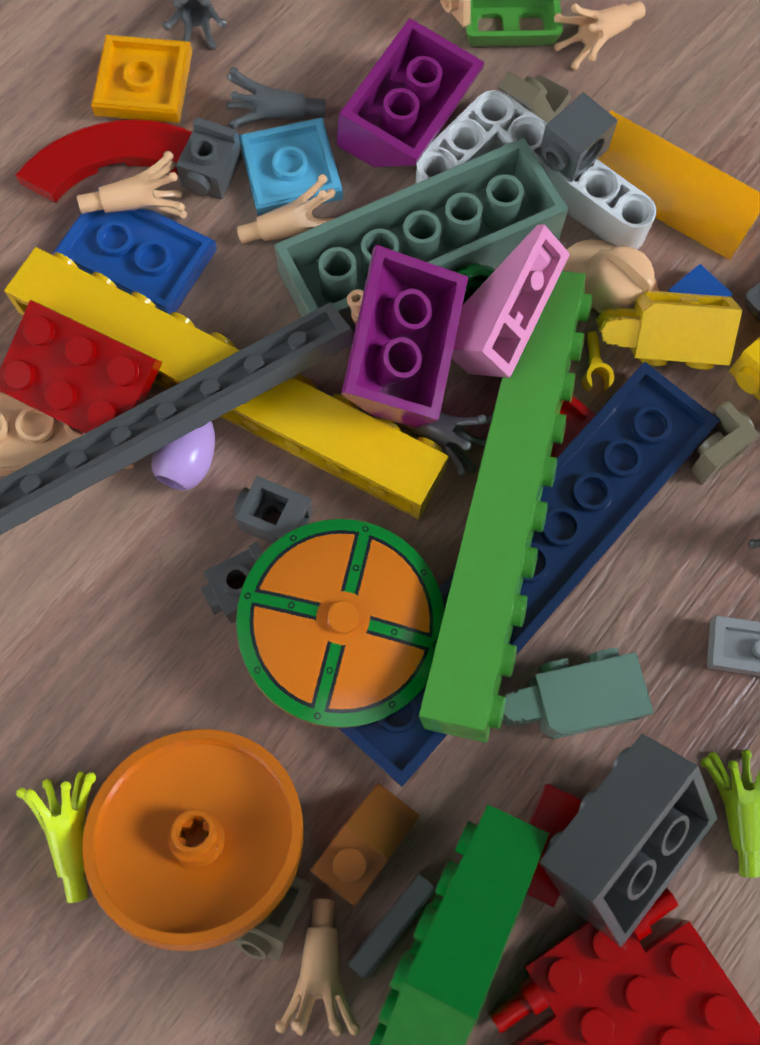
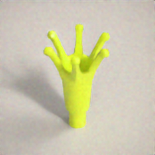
[16,771,96,903]

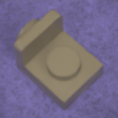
[498,71,571,123]
[690,400,760,485]
[235,876,313,961]

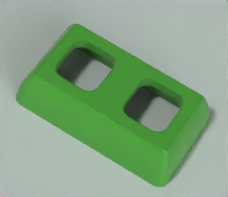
[466,0,563,47]

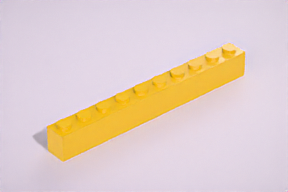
[4,247,448,520]

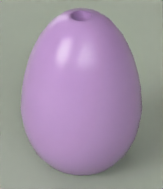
[151,421,215,491]

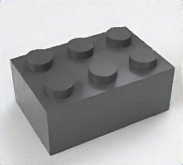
[539,733,718,947]

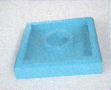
[238,117,343,216]

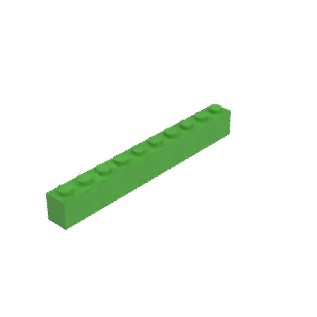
[419,271,593,743]

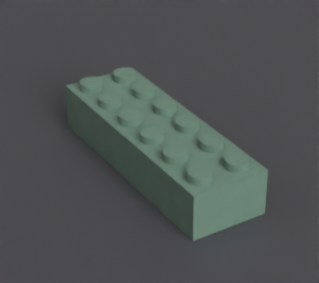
[274,137,568,332]

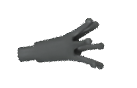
[163,0,227,50]
[225,67,326,129]
[402,412,493,475]

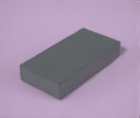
[348,872,435,978]

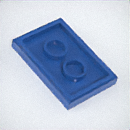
[52,185,217,315]

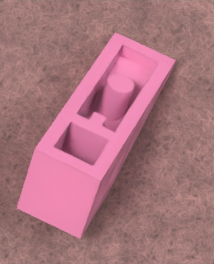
[451,224,570,378]

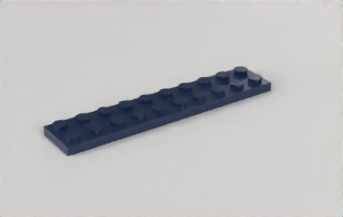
[337,361,720,787]

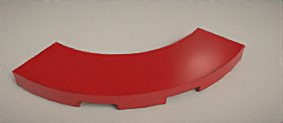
[15,119,192,203]

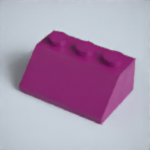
[337,18,485,167]
[341,245,468,428]

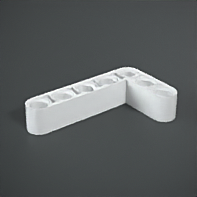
[415,90,656,249]

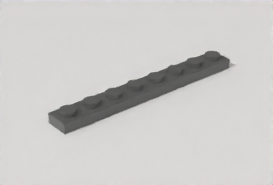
[0,302,354,535]

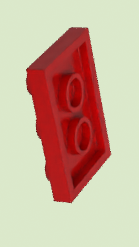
[0,300,163,434]

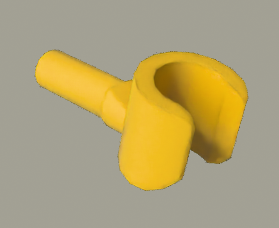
[581,331,614,391]

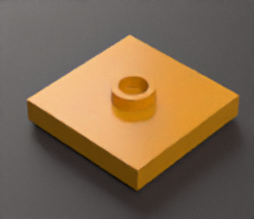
[91,35,192,123]

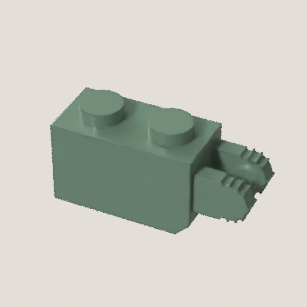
[502,648,654,739]

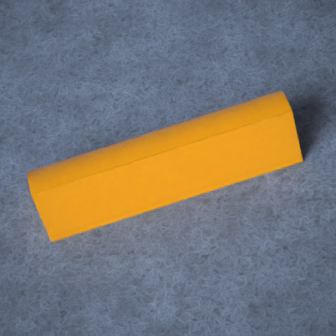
[598,110,760,260]

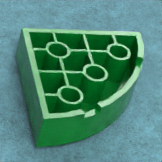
[369,804,549,1045]

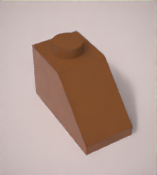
[310,783,420,907]

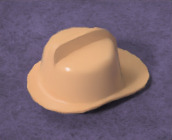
[562,239,659,314]

